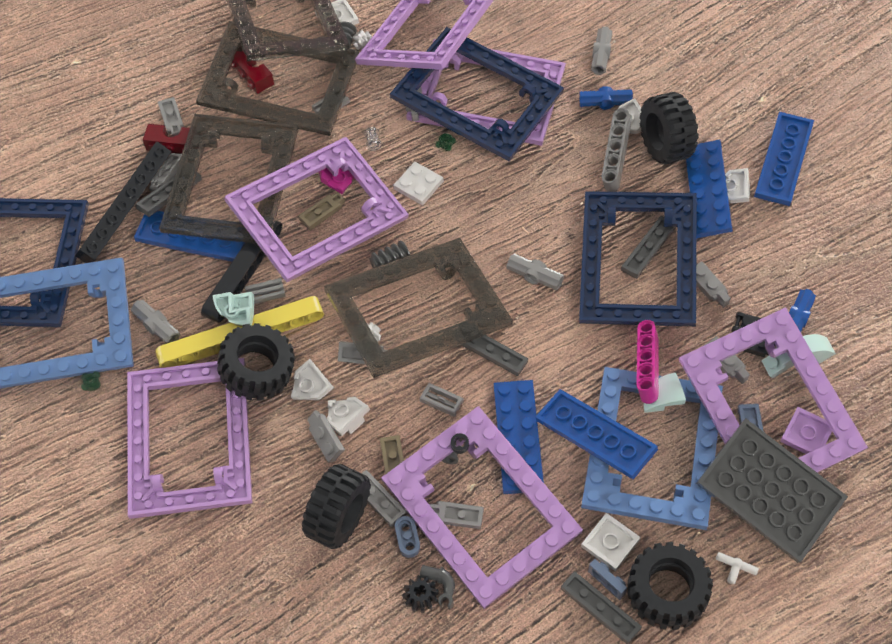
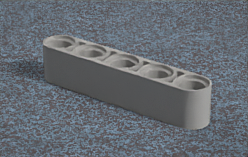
[602,108,631,192]

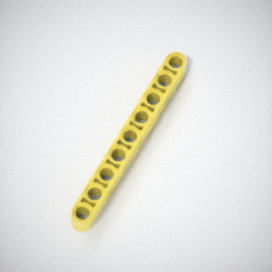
[155,296,324,368]

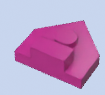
[319,168,355,194]

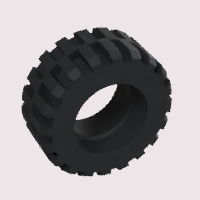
[639,92,699,164]
[217,323,295,401]
[302,464,371,549]
[627,542,713,630]

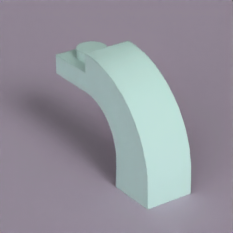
[761,334,836,378]

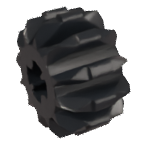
[402,575,439,613]

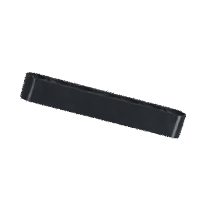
[201,216,283,323]

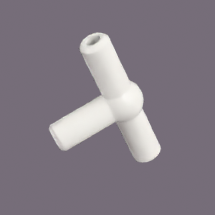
[716,552,759,585]

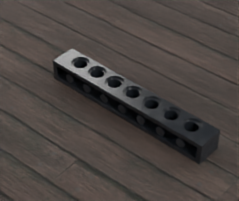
[75,141,172,263]

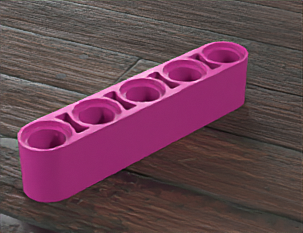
[636,320,659,404]

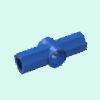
[579,86,633,110]
[789,289,816,332]

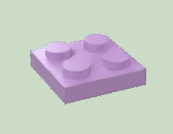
[780,407,832,454]

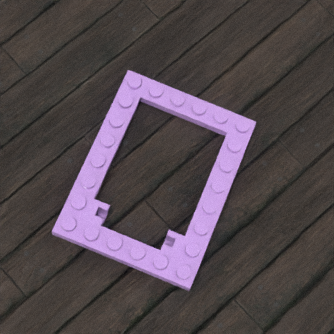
[355,0,493,70]
[406,39,566,146]
[224,137,409,282]
[679,307,868,473]
[127,358,253,519]
[381,406,583,609]

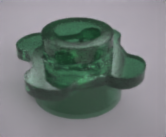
[435,133,456,151]
[81,371,101,391]

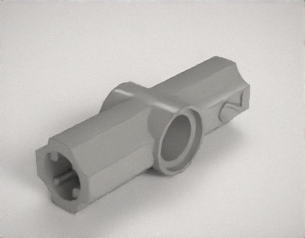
[591,27,612,75]
[506,254,564,290]
[130,299,181,344]

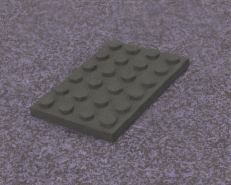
[696,418,848,563]

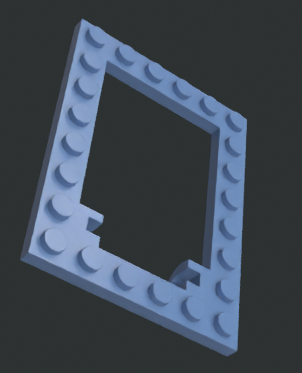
[0,257,134,389]
[581,367,723,530]

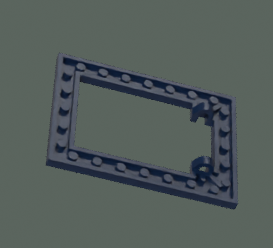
[390,27,564,162]
[579,191,697,327]
[0,198,89,327]

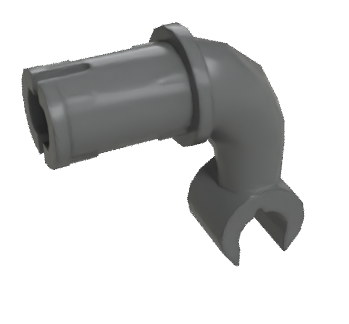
[420,565,455,610]

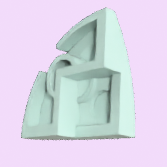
[213,292,254,326]
[644,373,686,413]

